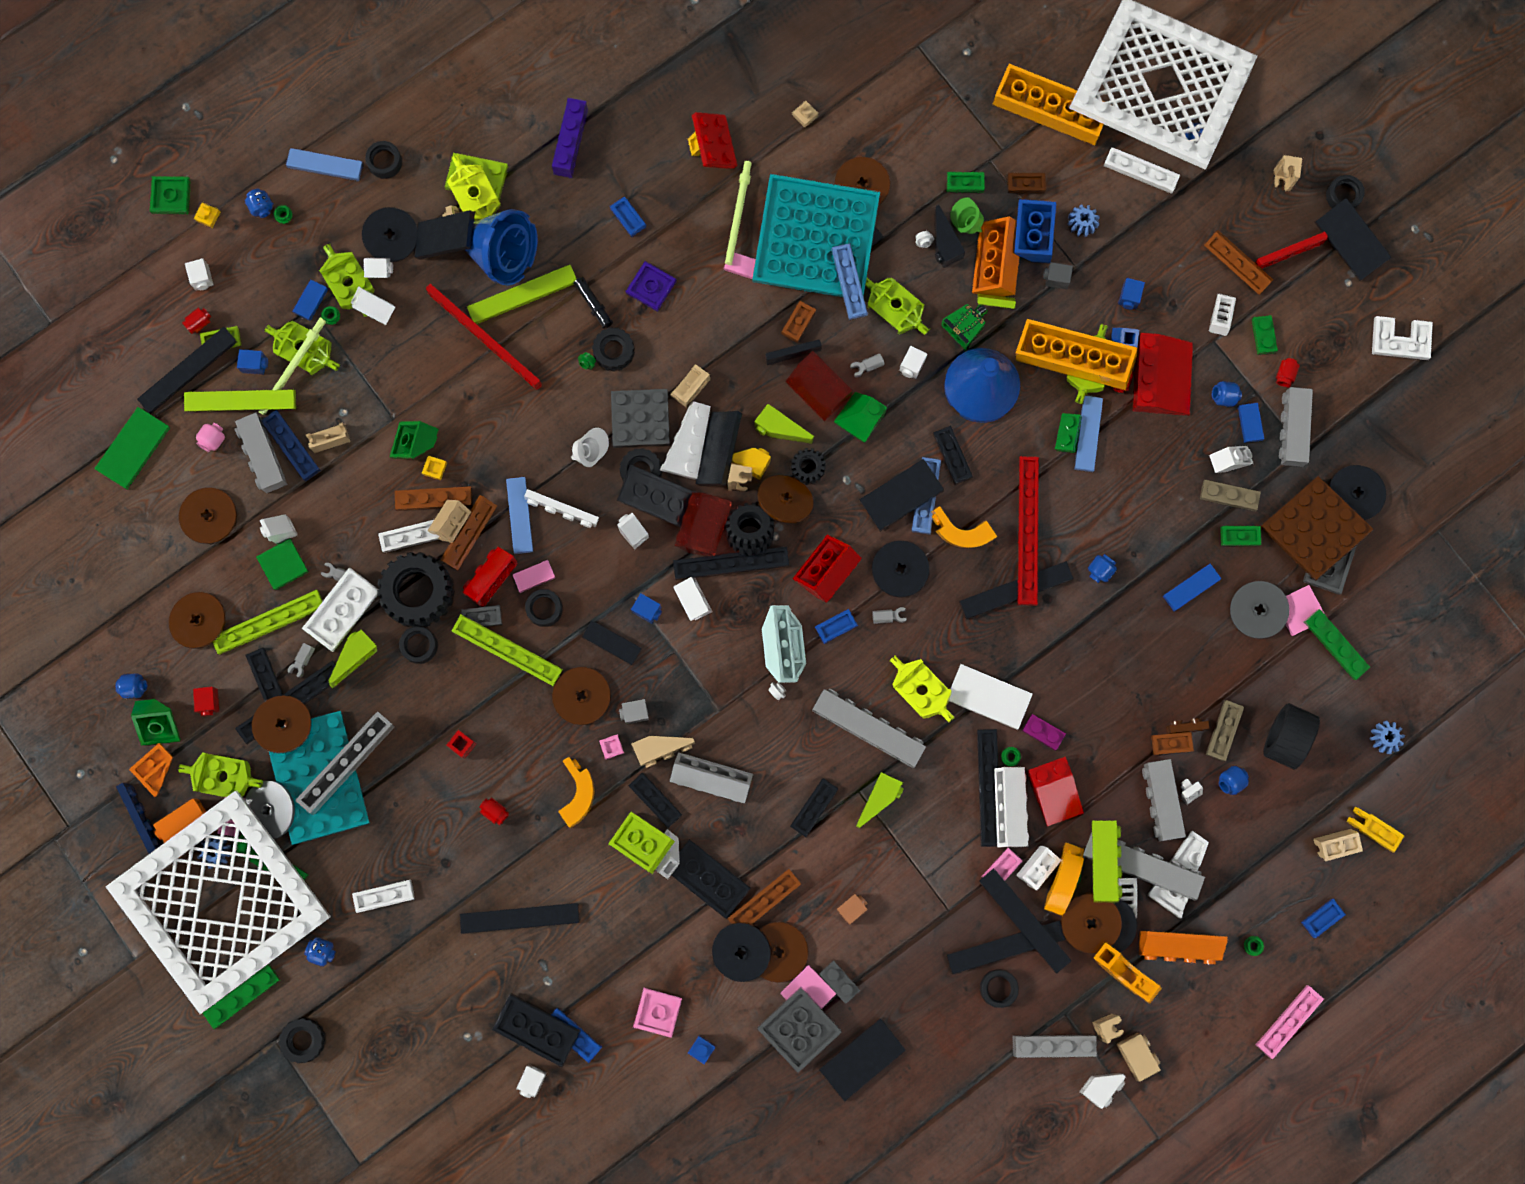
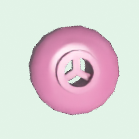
[196,423,225,452]

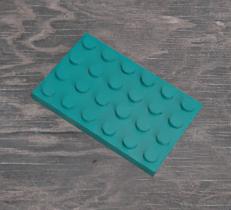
[269,711,370,845]

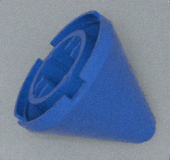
[465,209,538,286]
[944,348,1020,423]

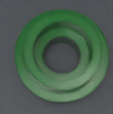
[274,205,293,224]
[321,306,340,325]
[578,352,596,370]
[1001,747,1021,766]
[1244,936,1264,956]

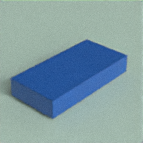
[610,196,646,237]
[293,279,328,321]
[1238,403,1264,443]
[815,609,858,644]
[1301,899,1346,938]

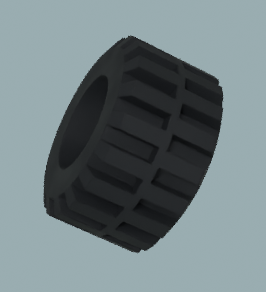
[726,503,774,556]

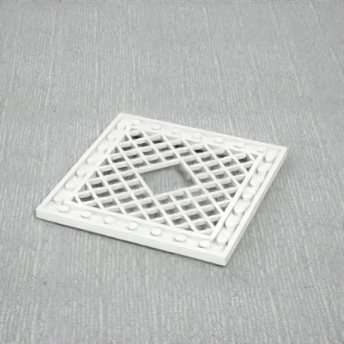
[1069,0,1257,169]
[106,790,331,1014]

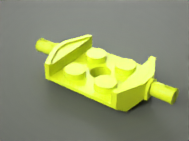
[447,155,501,221]
[890,655,955,723]

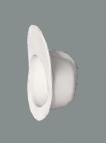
[571,428,609,467]

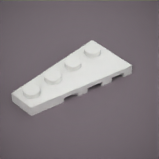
[660,401,711,480]
[1147,831,1209,919]

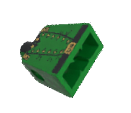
[941,304,988,350]

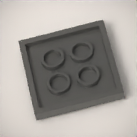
[611,389,670,448]
[757,987,842,1073]

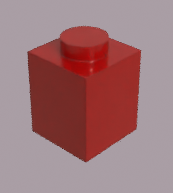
[193,687,219,716]
[446,730,477,759]

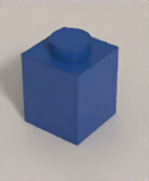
[1118,278,1145,310]
[1111,328,1139,347]
[237,350,268,375]
[631,593,662,624]
[688,1035,716,1064]

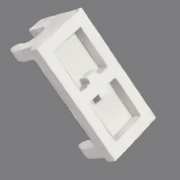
[351,286,395,325]
[673,577,713,621]
[1016,845,1061,890]

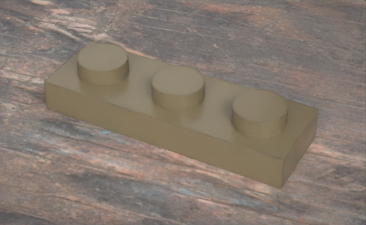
[1200,480,1261,512]
[1206,700,1244,762]

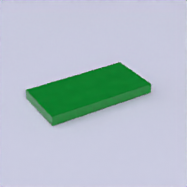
[94,407,171,490]

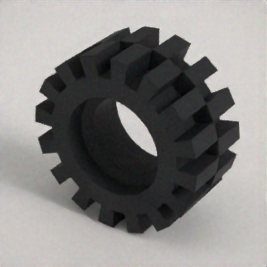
[791,448,826,485]

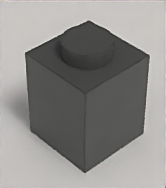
[1043,262,1073,289]

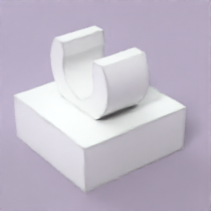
[1181,779,1203,805]

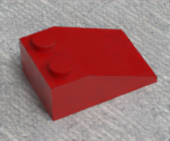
[1026,756,1084,826]

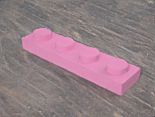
[1256,985,1324,1059]

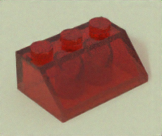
[785,351,852,422]
[675,492,732,556]

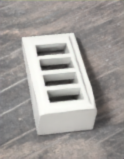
[1209,294,1236,336]
[1118,878,1137,918]

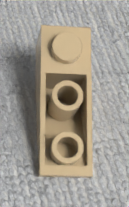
[632,736,695,768]

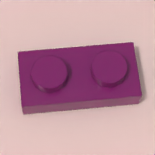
[1022,714,1066,751]

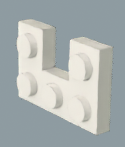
[1372,316,1433,360]

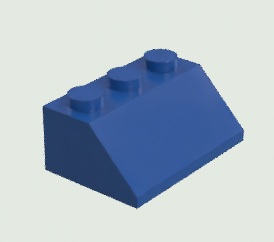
[1014,199,1056,263]

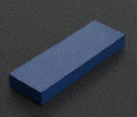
[1163,564,1221,611]
[551,1008,602,1063]

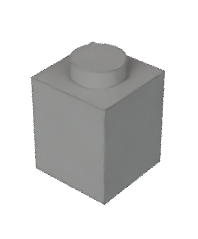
[619,699,649,724]

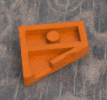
[129,743,174,797]

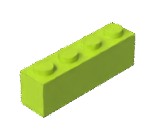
[1092,821,1122,903]

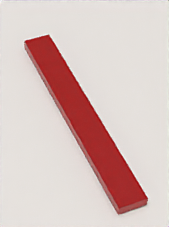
[426,284,542,390]
[1018,456,1039,606]

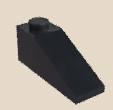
[934,205,965,268]

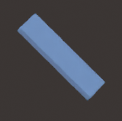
[286,148,363,181]
[831,244,868,320]
[1074,396,1103,472]
[911,457,941,534]
[506,477,533,554]

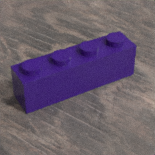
[552,98,588,178]

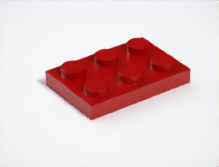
[692,112,737,169]

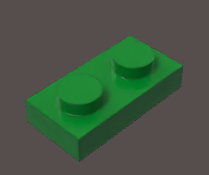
[947,172,985,193]
[1251,315,1278,355]
[1055,413,1082,453]
[1221,526,1261,546]

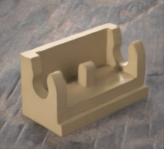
[1273,155,1302,191]
[670,365,710,408]
[306,423,351,453]
[728,464,752,491]
[428,500,471,543]
[1314,829,1363,861]
[1092,1014,1124,1044]

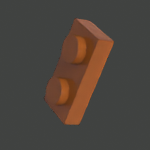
[781,301,816,343]
[1151,732,1194,755]

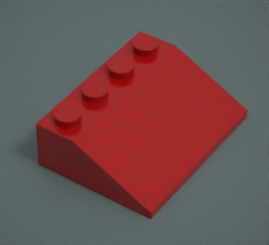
[1133,333,1193,416]

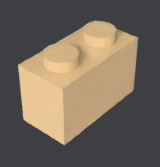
[1116,1033,1160,1082]

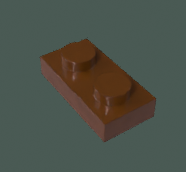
[1007,173,1046,193]
[1166,718,1210,734]

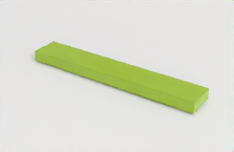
[467,265,576,324]
[184,390,296,412]
[213,590,323,655]
[452,614,563,686]

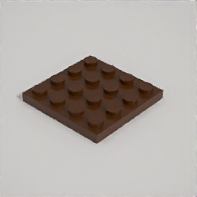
[1261,476,1374,581]

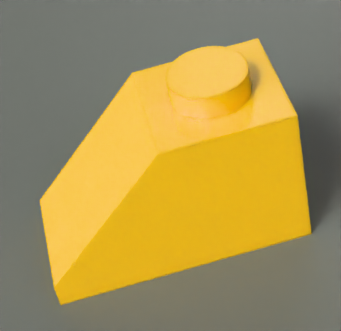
[731,448,771,480]

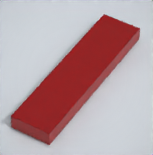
[1255,232,1328,269]

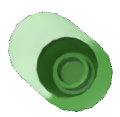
[950,198,984,234]

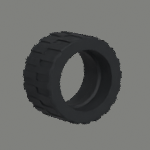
[1263,703,1320,770]

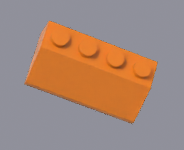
[972,216,1020,297]
[1139,931,1228,964]

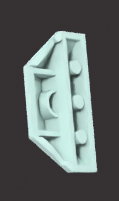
[762,605,806,683]

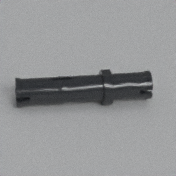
[573,277,613,329]

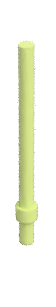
[725,161,752,265]
[258,317,327,415]

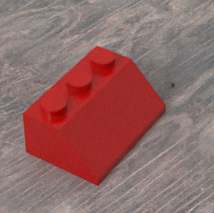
[793,535,862,603]
[463,547,518,607]

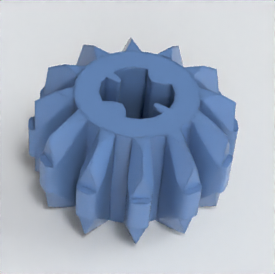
[1068,204,1100,237]
[1370,721,1405,754]
[197,835,231,869]

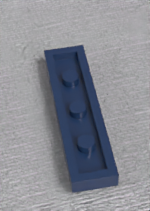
[261,410,321,481]
[116,783,162,854]

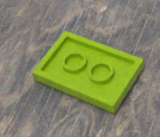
[445,153,508,201]
[608,812,675,874]

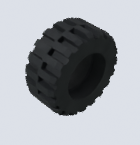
[377,552,455,627]

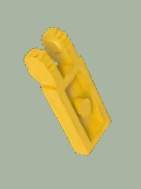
[1347,807,1404,853]

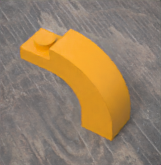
[931,506,997,548]
[558,757,595,828]
[1044,842,1084,915]
[1094,942,1162,1004]

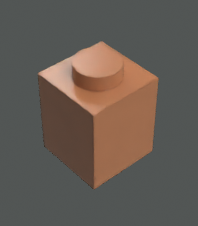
[836,894,868,925]

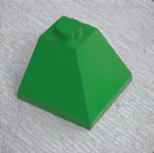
[834,392,887,443]
[389,421,439,459]
[131,699,181,746]

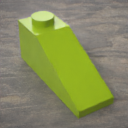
[754,404,814,444]
[329,630,377,688]
[856,772,904,828]

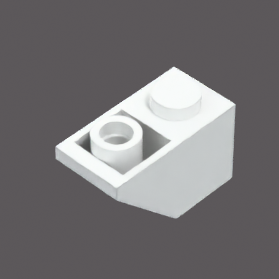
[1209,446,1253,473]
[617,513,649,550]
[260,514,298,545]
[655,829,680,879]
[1080,1073,1126,1109]

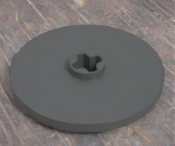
[1230,581,1289,639]
[245,781,295,839]

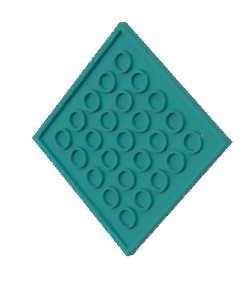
[752,174,880,297]

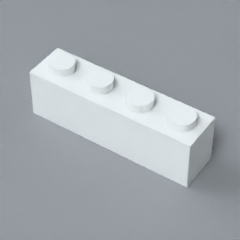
[994,767,1029,847]

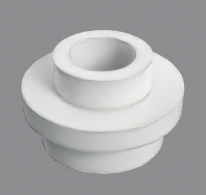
[916,231,934,248]
[768,682,786,700]

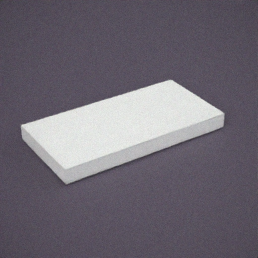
[302,568,379,652]
[949,664,1032,730]

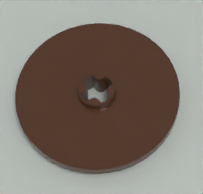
[835,157,890,206]
[757,475,814,523]
[179,487,237,544]
[169,592,225,649]
[552,667,611,725]
[252,696,312,754]
[1061,893,1122,953]
[760,922,808,982]

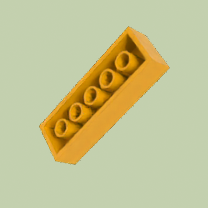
[993,64,1105,145]
[1016,319,1137,390]

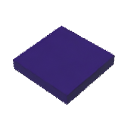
[625,261,677,312]

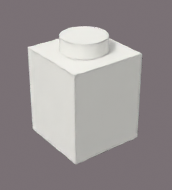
[185,258,213,290]
[364,258,393,278]
[899,346,927,378]
[516,1065,547,1098]

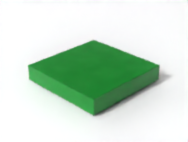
[150,176,191,214]
[256,538,309,590]

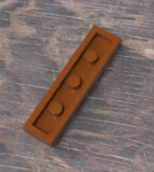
[1204,230,1274,295]
[395,486,472,511]
[440,495,497,571]
[728,869,801,925]

